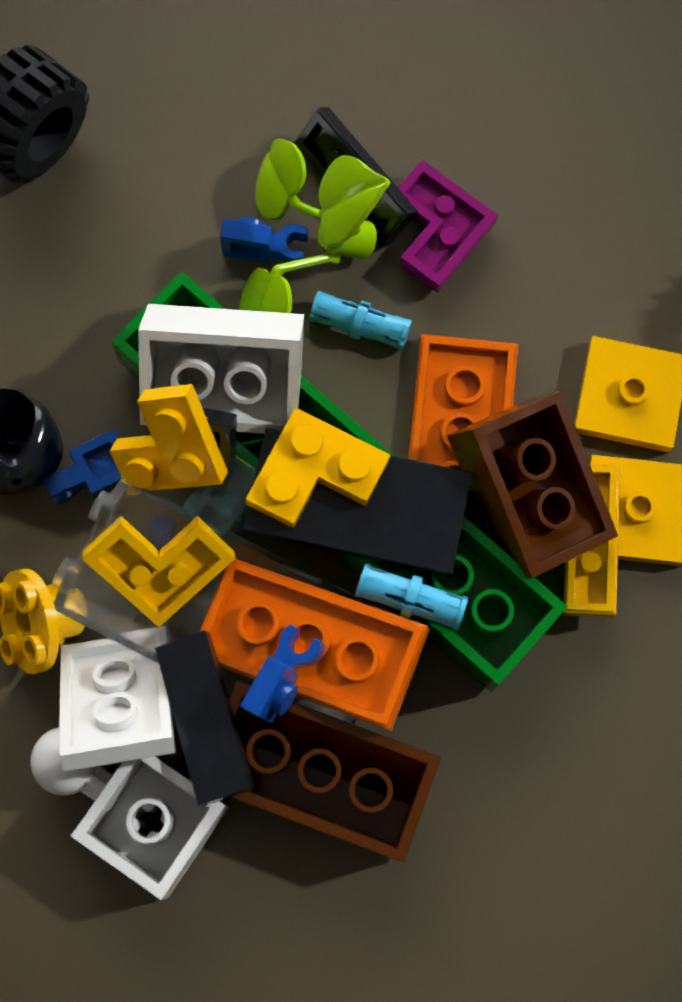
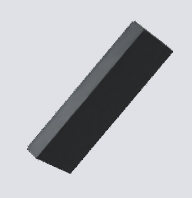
[242,428,472,578]

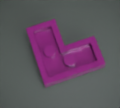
[398,160,498,293]

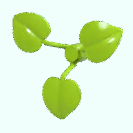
[239,138,391,313]

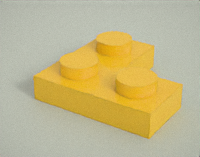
[110,384,228,493]
[245,407,391,528]
[82,516,236,627]

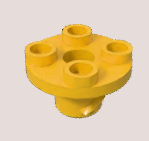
[0,568,86,674]

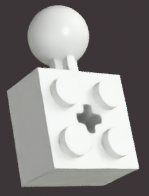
[30,727,229,900]

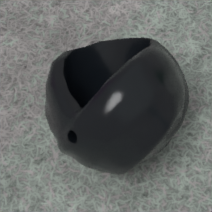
[0,388,63,496]

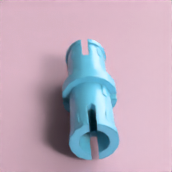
[309,291,412,350]
[355,564,468,631]

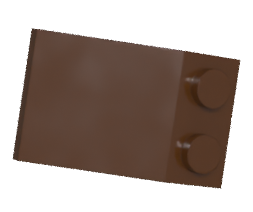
[447,391,618,578]

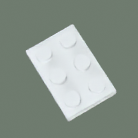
[59,629,175,772]

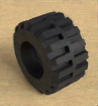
[0,45,89,183]

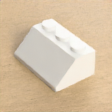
[138,304,304,434]

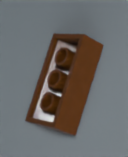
[230,681,441,863]

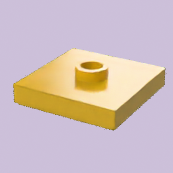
[574,336,682,453]
[589,455,682,567]

